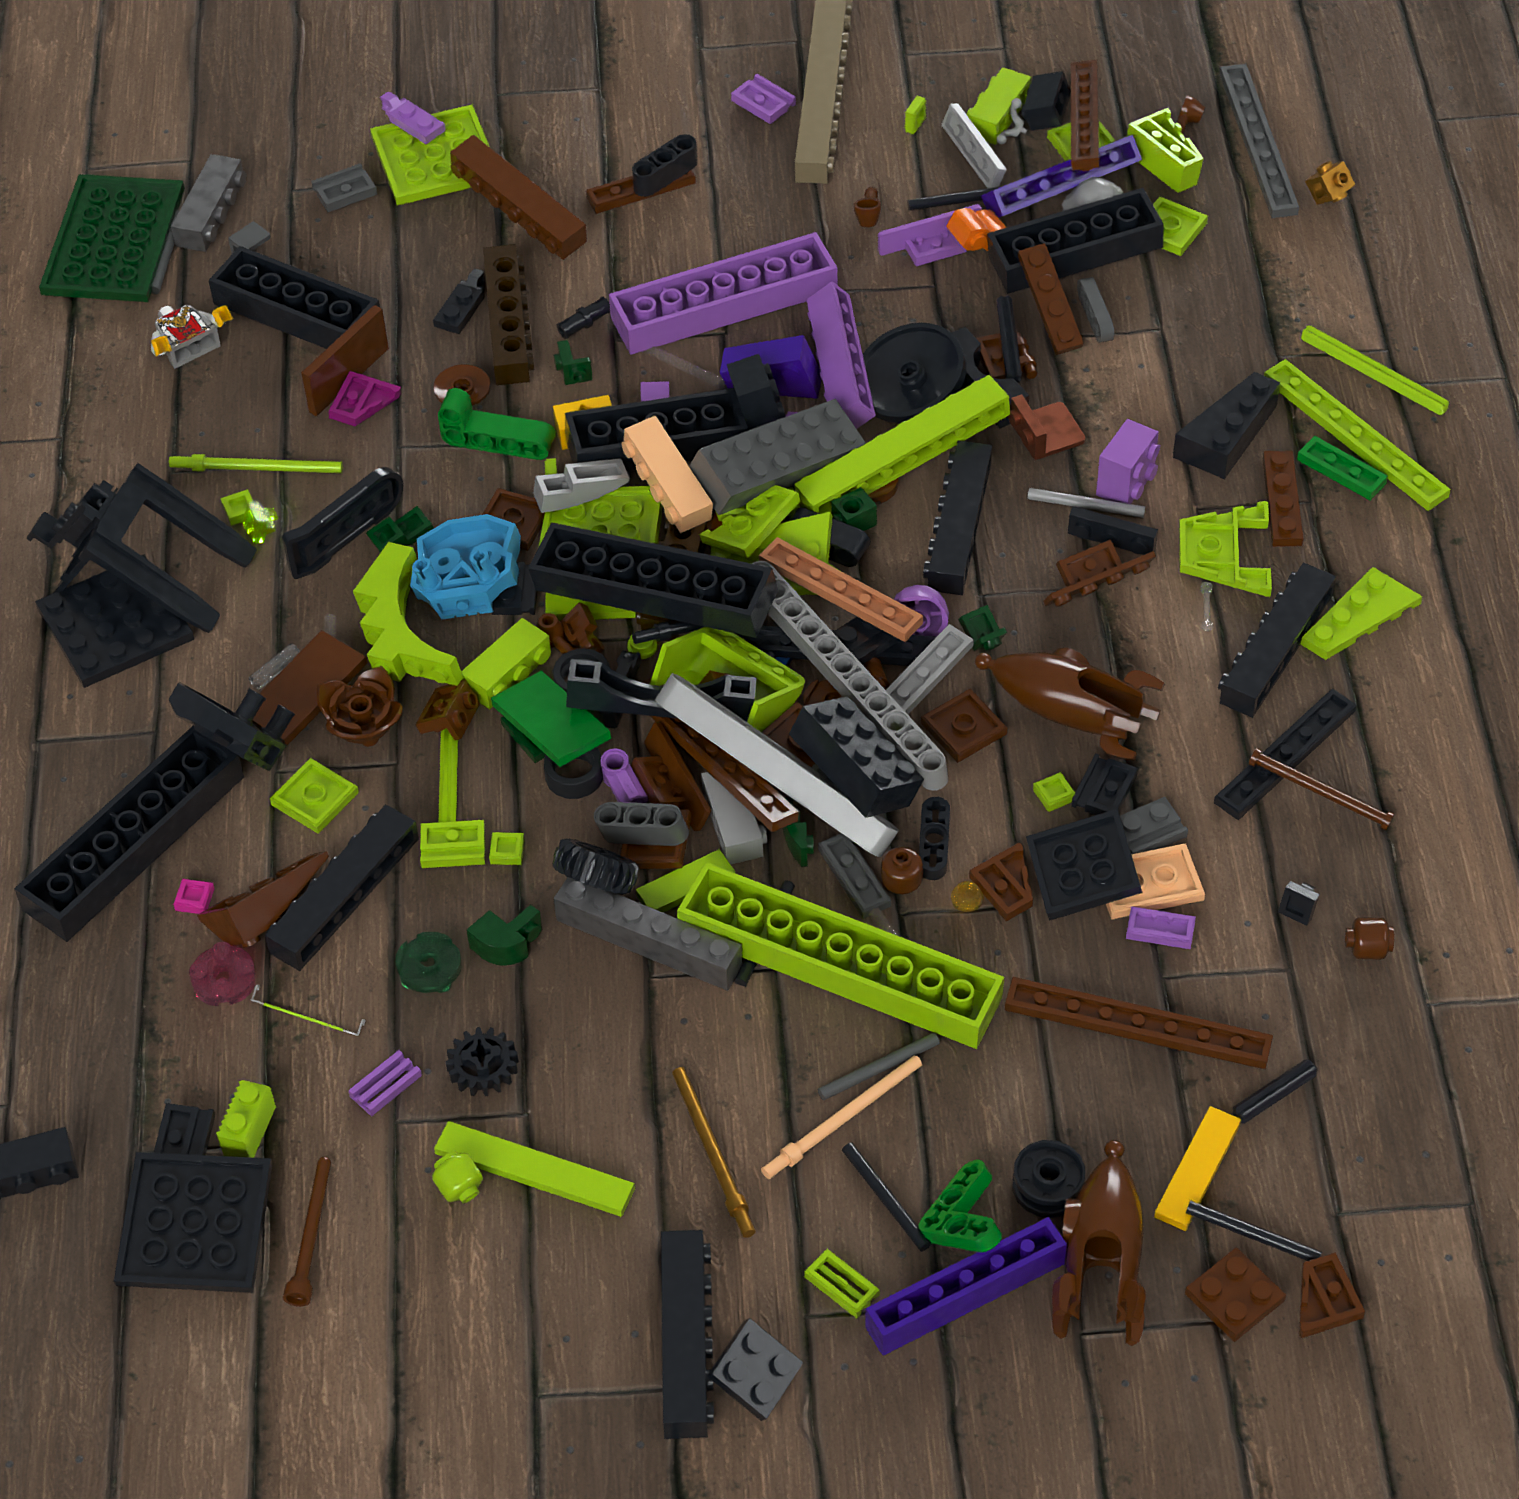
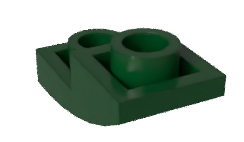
[782,797,814,867]

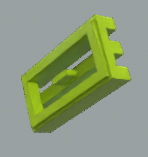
[804,1249,880,1319]

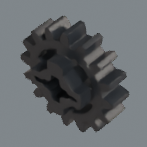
[445,1027,519,1096]

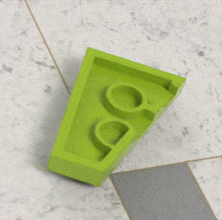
[699,485,801,558]

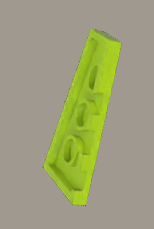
[1301,567,1423,660]

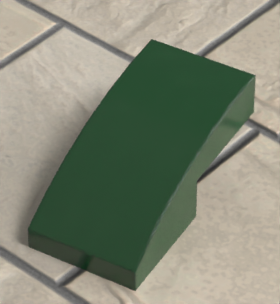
[366,506,434,553]

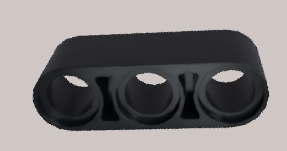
[632,134,697,197]
[787,507,871,567]

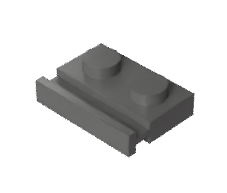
[311,163,377,212]
[1120,797,1188,854]

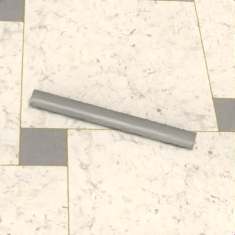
[1028,488,1145,518]

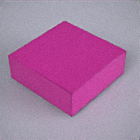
[173,878,215,914]

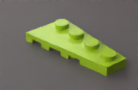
[711,511,832,564]

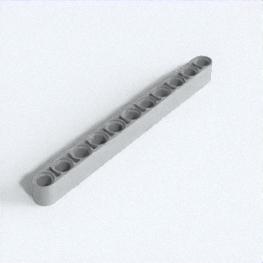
[752,561,948,791]

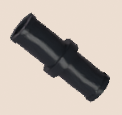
[556,296,610,339]

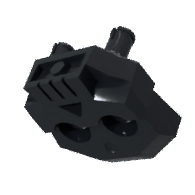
[169,682,295,771]

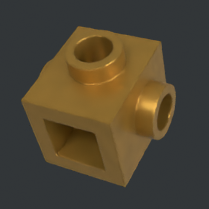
[1305,161,1355,205]

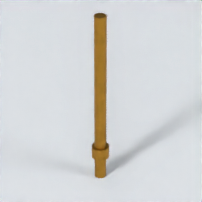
[672,1067,756,1238]

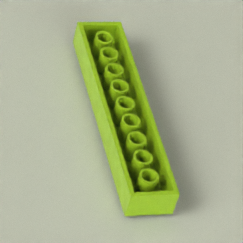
[677,862,1004,1049]

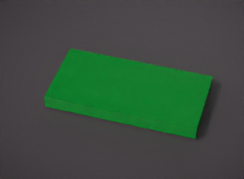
[491,670,611,767]

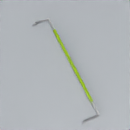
[250,984,365,1036]

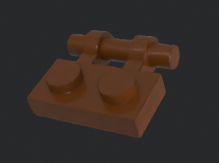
[976,332,1037,379]

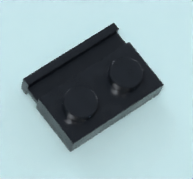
[491,562,537,615]
[833,617,900,665]
[1071,753,1138,815]
[153,1103,216,1155]

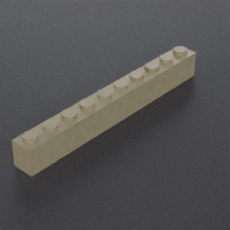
[795,0,853,184]

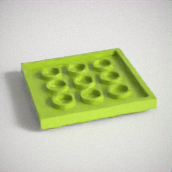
[370,105,489,205]
[538,486,663,548]

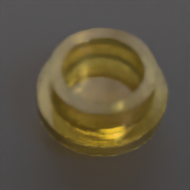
[951,881,983,912]

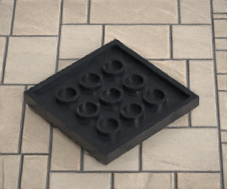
[35,554,195,688]
[114,1152,273,1293]

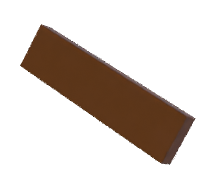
[586,170,696,214]

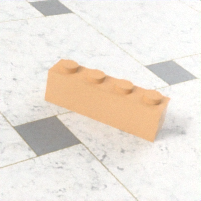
[622,416,713,533]

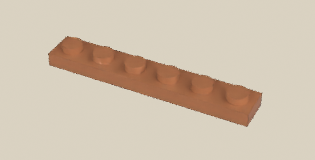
[759,537,923,642]

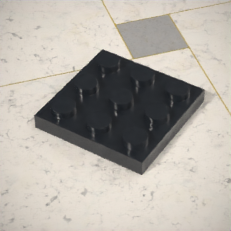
[1026,809,1143,921]

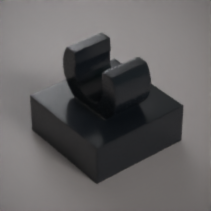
[1278,881,1320,926]

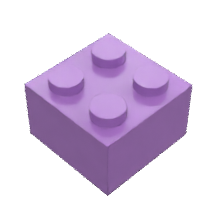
[1096,419,1160,504]

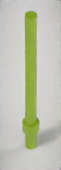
[169,454,343,473]

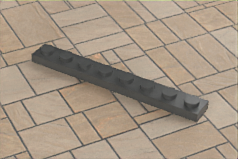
[1220,64,1299,218]

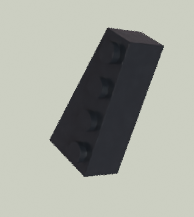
[1173,372,1280,480]

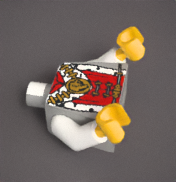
[151,305,233,369]

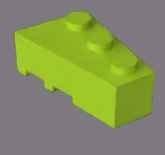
[1126,108,1204,193]

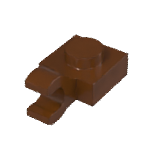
[560,602,604,653]

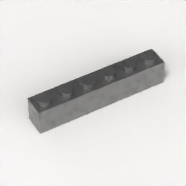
[554,877,743,991]

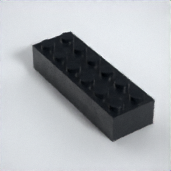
[987,188,1164,294]
[208,246,380,349]
[565,388,748,471]

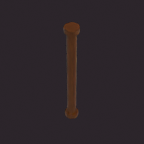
[1249,748,1395,830]

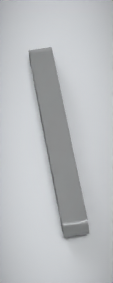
[655,673,899,857]

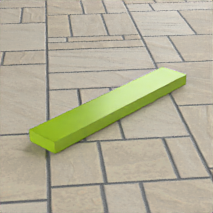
[434,1121,635,1217]

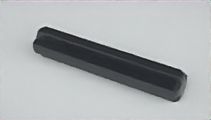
[1232,1059,1317,1124]

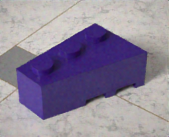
[720,335,821,399]

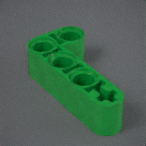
[438,388,556,460]

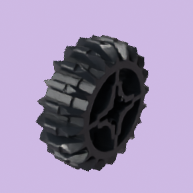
[552,838,639,895]

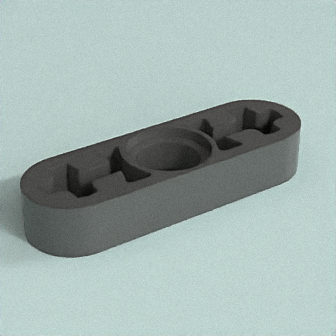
[1077,277,1114,343]

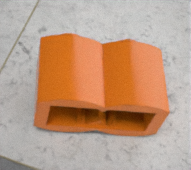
[946,208,1007,251]

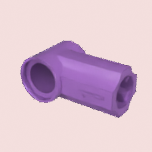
[601,748,648,803]

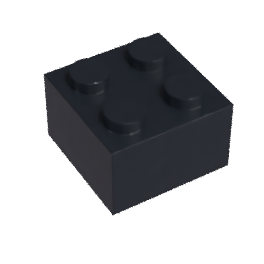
[726,354,786,431]

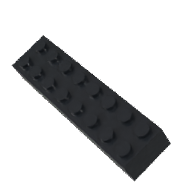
[528,522,778,638]
[14,725,244,942]

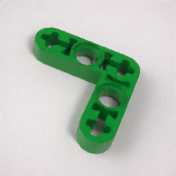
[918,1160,1002,1252]

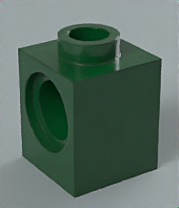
[831,487,877,531]

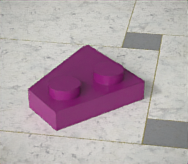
[329,371,401,426]

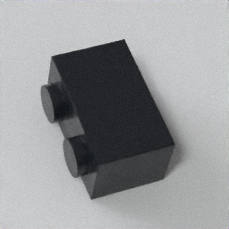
[1022,71,1071,131]

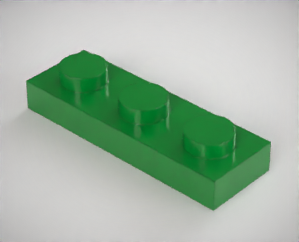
[1297,435,1388,501]

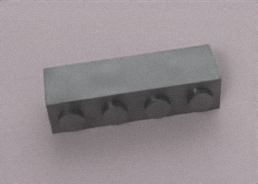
[171,154,246,252]

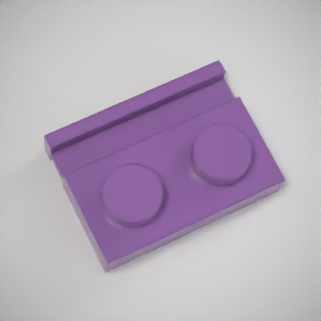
[731,74,796,124]

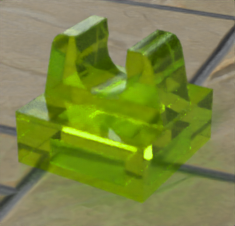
[243,501,279,544]

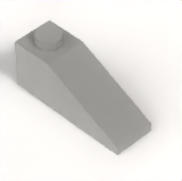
[701,772,767,864]

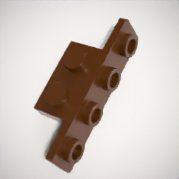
[1043,540,1156,607]
[630,722,711,831]

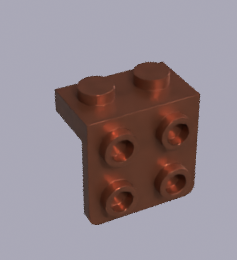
[1008,394,1085,460]

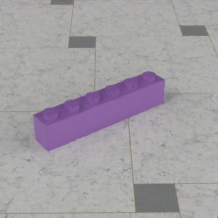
[806,281,876,429]

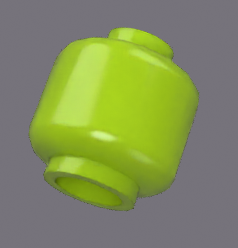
[432,1151,483,1204]

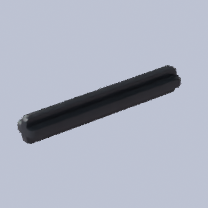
[997,295,1022,383]

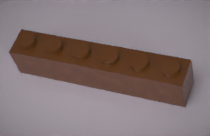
[450,135,587,260]

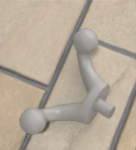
[996,98,1027,144]

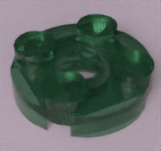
[396,932,462,993]

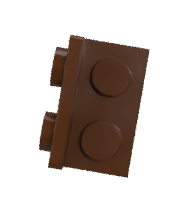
[415,680,480,740]

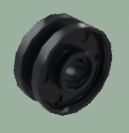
[1012,1140,1085,1218]

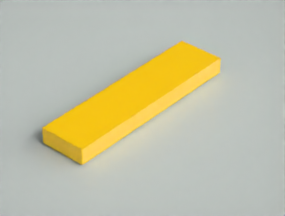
[1154,1106,1241,1231]

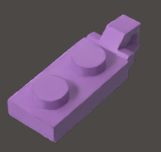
[380,92,446,145]

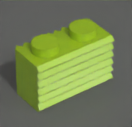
[216,1080,276,1158]

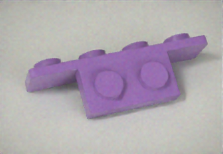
[878,204,982,266]

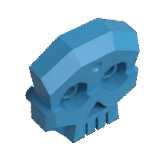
[410,514,521,620]

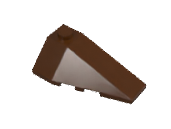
[197,851,329,948]

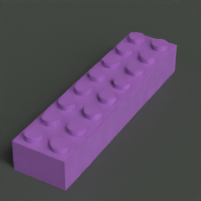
[609,232,838,355]

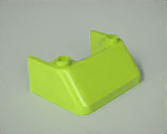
[650,627,805,732]

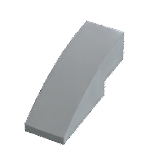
[533,458,629,513]

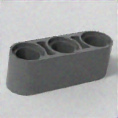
[594,802,689,846]

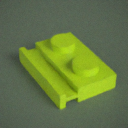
[420,820,485,868]

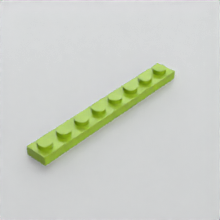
[1264,359,1451,511]

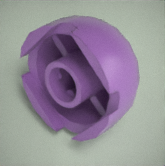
[894,585,949,636]

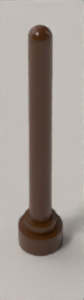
[283,1156,331,1307]

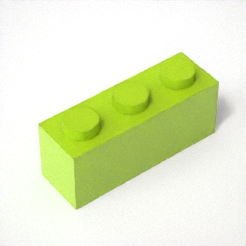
[966,67,1031,145]
[461,618,551,710]

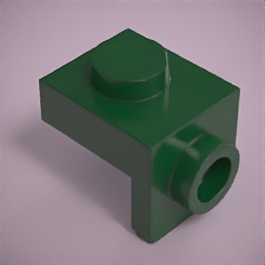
[553,340,593,385]
[958,605,1007,651]

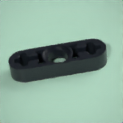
[919,797,950,880]

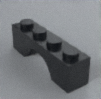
[952,327,1029,429]

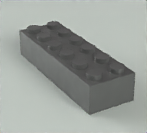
[689,399,866,515]

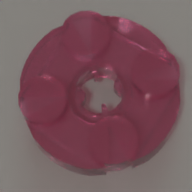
[189,942,256,1006]

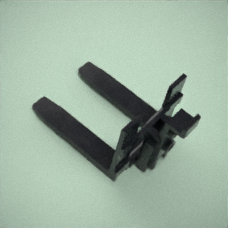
[27,463,257,633]

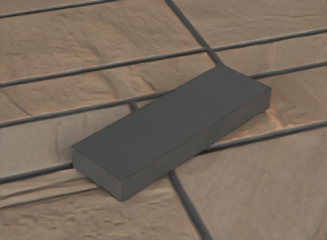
[818,833,891,919]

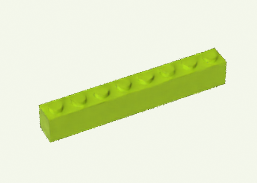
[794,375,1010,514]

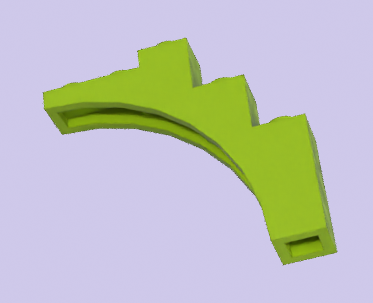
[353,542,463,686]

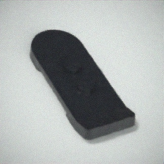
[282,467,404,579]

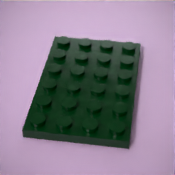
[39,174,185,302]

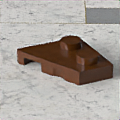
[969,842,1033,921]
[1299,1252,1365,1339]

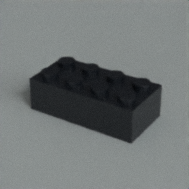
[789,696,924,818]

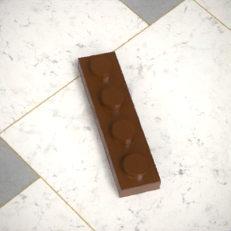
[1018,243,1084,355]
[1262,451,1303,547]

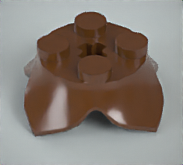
[317,666,403,747]

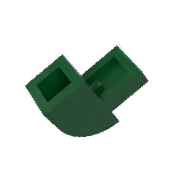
[466,905,542,966]

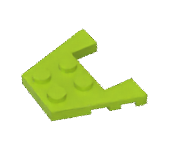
[1179,501,1272,597]

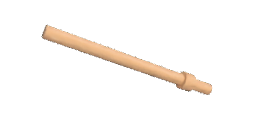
[761,1055,922,1179]

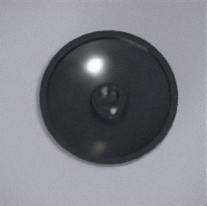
[862,323,967,423]

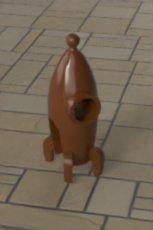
[975,648,1165,761]
[1052,1140,1146,1346]

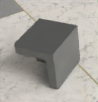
[228,221,271,254]

